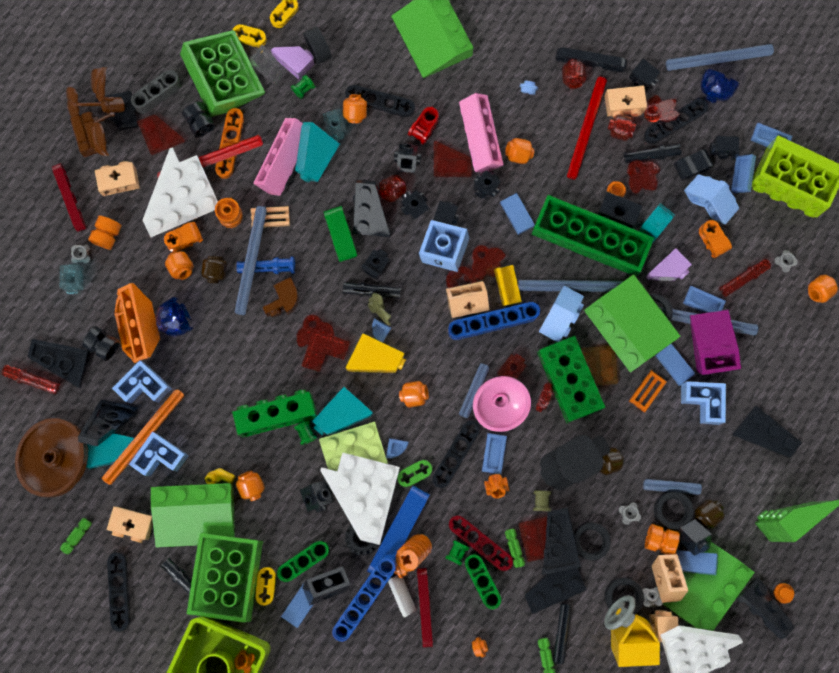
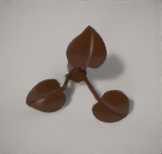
[66,67,124,156]

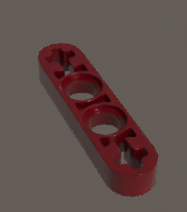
[52,163,87,232]
[448,516,513,571]
[417,568,433,648]

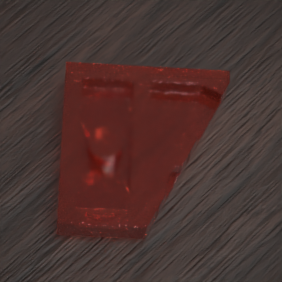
[137,114,185,155]

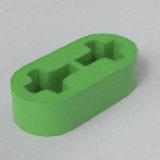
[397,460,432,487]

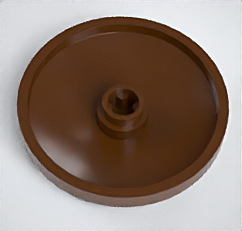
[15,418,88,498]

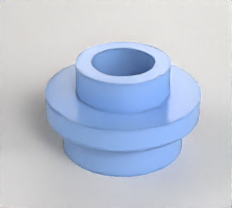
[520,81,538,95]

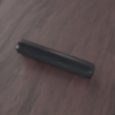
[553,604,572,664]

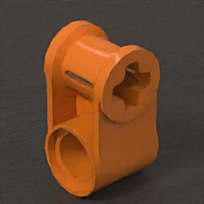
[699,220,732,258]
[164,222,203,252]

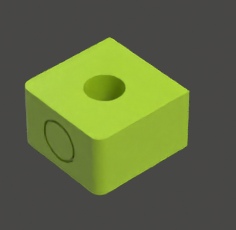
[167,616,271,673]

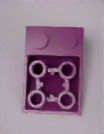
[690,310,741,375]

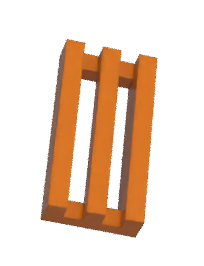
[629,370,667,412]

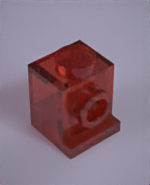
[497,354,527,379]

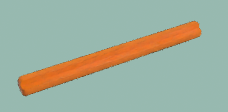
[102,390,184,485]

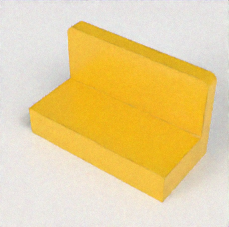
[494,265,522,306]

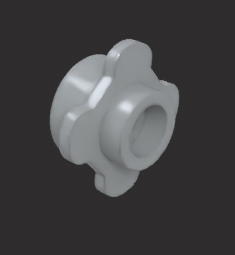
[71,245,90,264]
[775,250,798,272]
[619,502,641,525]
[643,587,663,608]

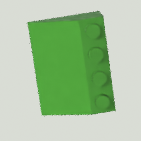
[391,0,473,78]
[180,30,265,117]
[584,275,681,373]
[151,483,235,547]
[755,500,839,542]
[187,533,263,623]
[663,542,755,631]

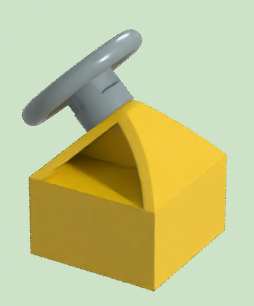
[604,596,660,667]

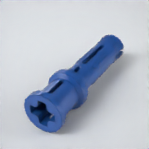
[237,256,295,274]

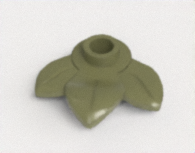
[368,293,391,326]

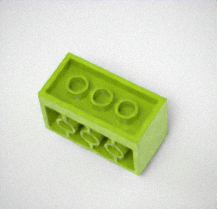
[752,135,839,217]

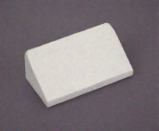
[388,575,417,617]

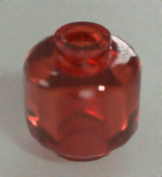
[562,59,586,89]
[607,114,636,141]
[379,175,406,202]

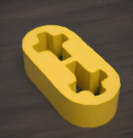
[270,0,299,28]
[233,24,267,48]
[255,567,276,606]

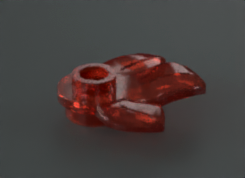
[644,95,679,122]
[627,160,660,194]
[472,245,506,280]
[297,315,334,352]

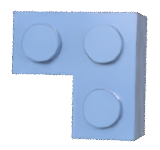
[684,174,739,224]
[539,286,584,342]
[112,360,172,404]
[681,382,726,425]
[129,432,189,477]

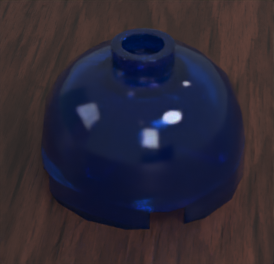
[700,69,740,103]
[156,297,193,336]

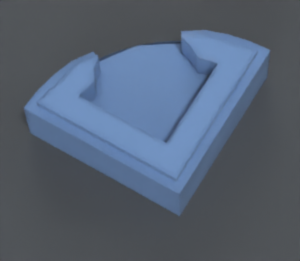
[372,319,391,343]
[386,439,408,458]

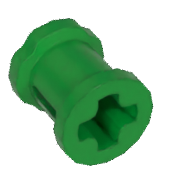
[291,75,315,99]
[294,421,317,445]
[445,540,469,566]

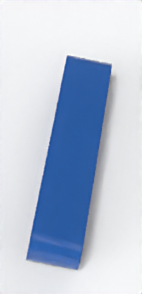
[448,302,540,340]
[367,486,430,573]
[332,554,398,642]

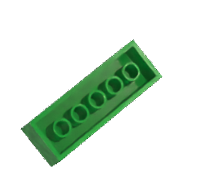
[531,195,654,277]

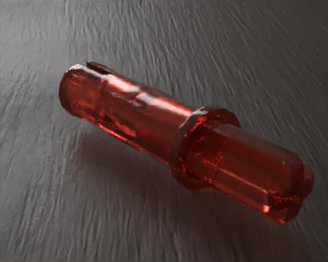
[719,259,771,298]
[1,365,60,394]

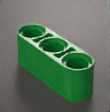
[323,206,357,262]
[277,541,330,582]
[464,554,501,609]

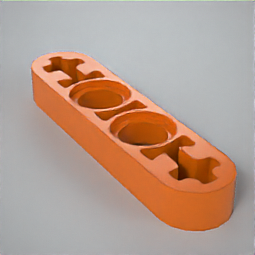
[215,108,244,179]

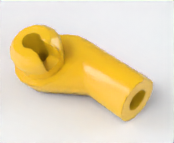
[205,468,236,484]

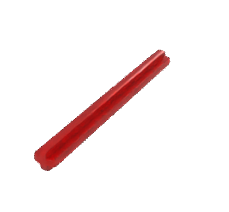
[567,77,607,180]
[157,135,263,178]

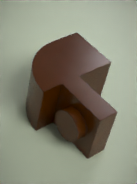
[262,277,299,318]

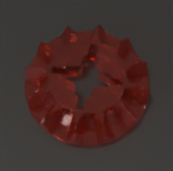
[446,266,476,288]
[536,382,553,413]

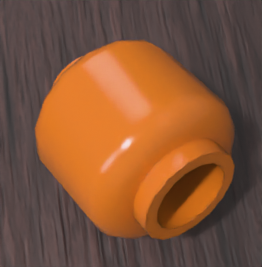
[343,94,367,124]
[505,138,534,164]
[165,251,194,280]
[808,275,838,303]
[399,381,429,408]
[236,470,265,501]

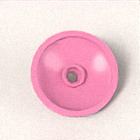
[473,376,531,432]

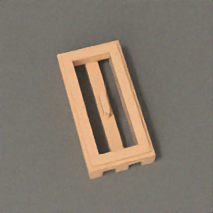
[251,206,290,227]

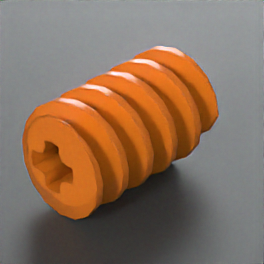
[396,534,432,572]

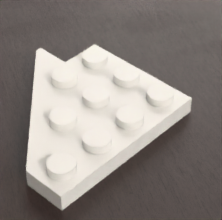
[143,147,218,237]
[321,453,400,545]
[661,626,743,673]

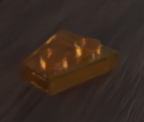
[580,346,618,386]

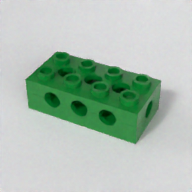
[537,336,605,424]
[232,390,317,438]

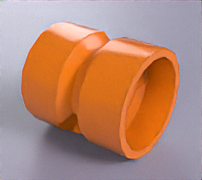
[215,198,243,228]
[88,215,122,250]
[644,524,680,555]

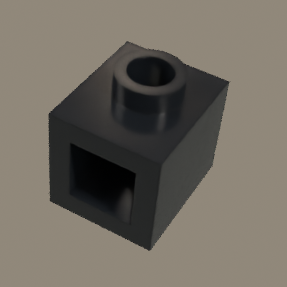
[629,58,660,92]
[433,201,460,225]
[679,519,711,556]

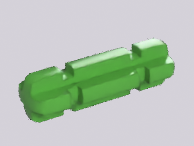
[60,518,92,554]
[505,529,525,568]
[538,638,555,673]

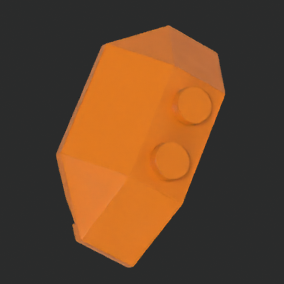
[114,283,160,363]

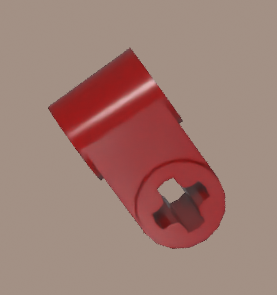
[408,107,438,145]

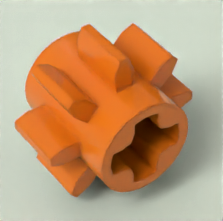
[484,474,509,498]

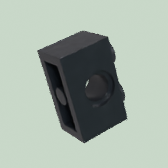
[597,192,642,229]
[302,567,351,606]

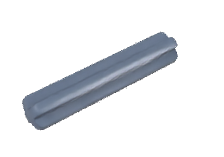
[459,363,489,418]
[643,479,702,495]

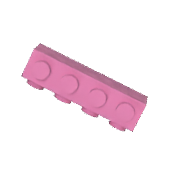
[459,93,503,173]
[253,118,303,196]

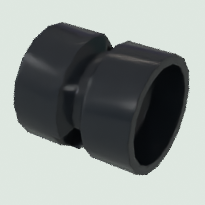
[182,102,216,137]
[82,326,120,361]

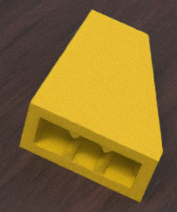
[346,334,406,373]

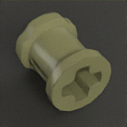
[533,491,551,511]

